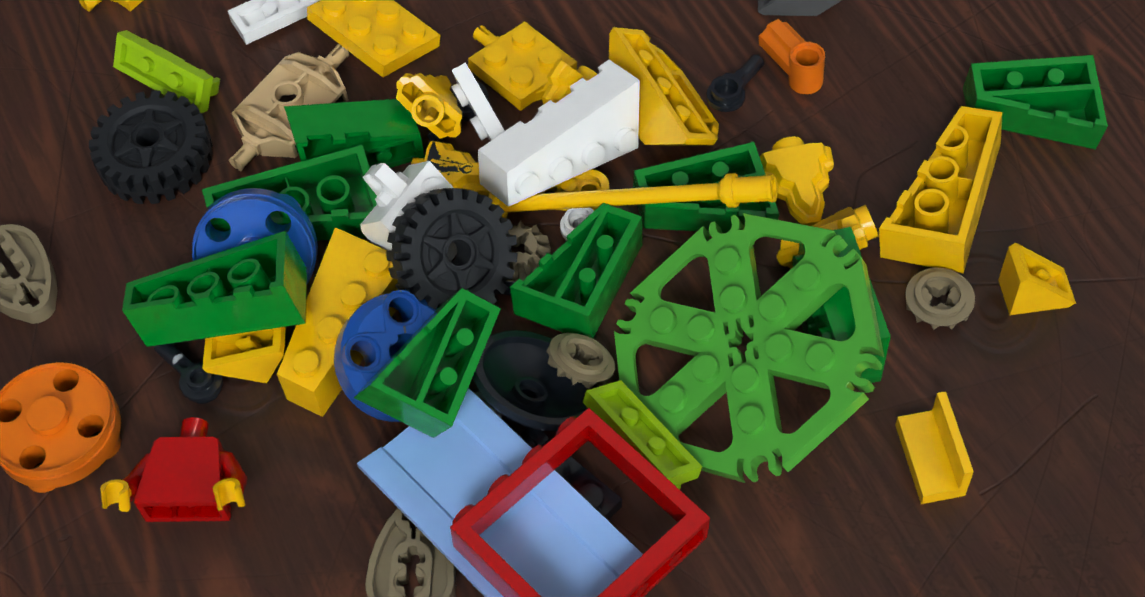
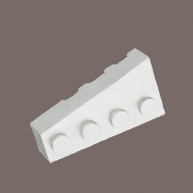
[478,60,640,207]

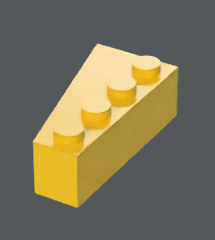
[879,106,1002,273]
[277,228,398,417]

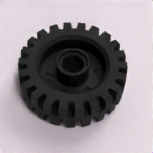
[89,90,213,204]
[386,188,518,310]

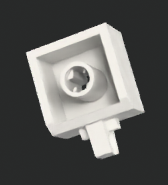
[360,161,457,262]

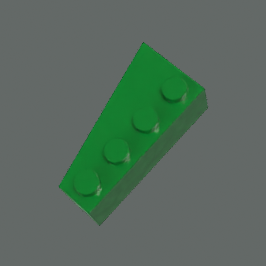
[202,145,377,241]
[122,230,307,347]

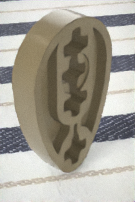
[0,224,58,324]
[365,508,456,597]

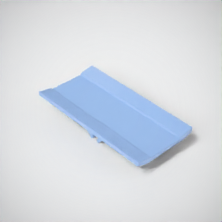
[357,388,643,597]

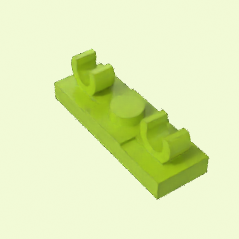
[113,30,220,113]
[583,380,702,490]

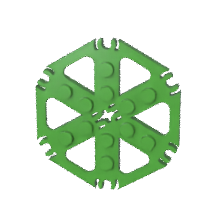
[614,213,885,483]

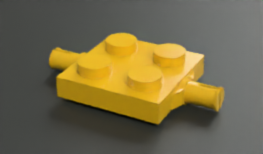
[468,21,577,111]

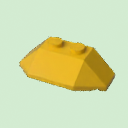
[609,27,719,146]

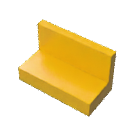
[895,391,974,504]

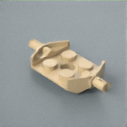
[229,44,349,171]

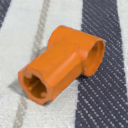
[759,19,825,94]

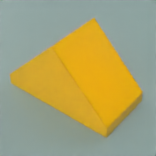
[998,243,1076,315]
[202,327,286,384]

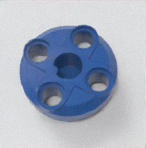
[192,188,318,285]
[334,290,438,422]

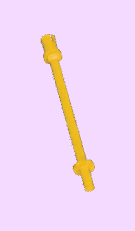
[489,173,778,218]

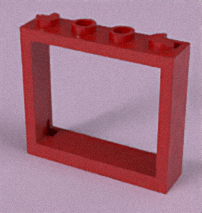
[450,408,710,597]

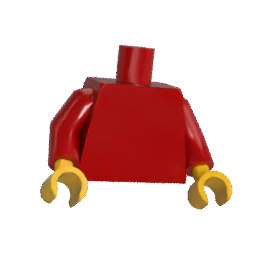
[100,417,247,522]

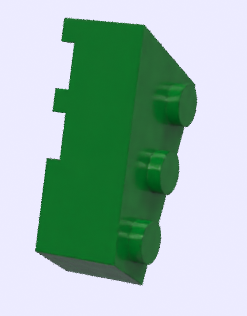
[963,55,1108,150]
[284,99,425,168]
[633,142,779,233]
[510,203,643,339]
[354,288,501,438]

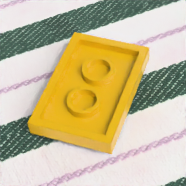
[307,0,440,78]

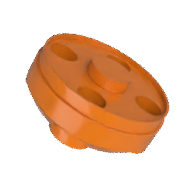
[0,362,121,493]

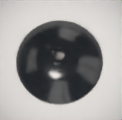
[473,331,599,431]

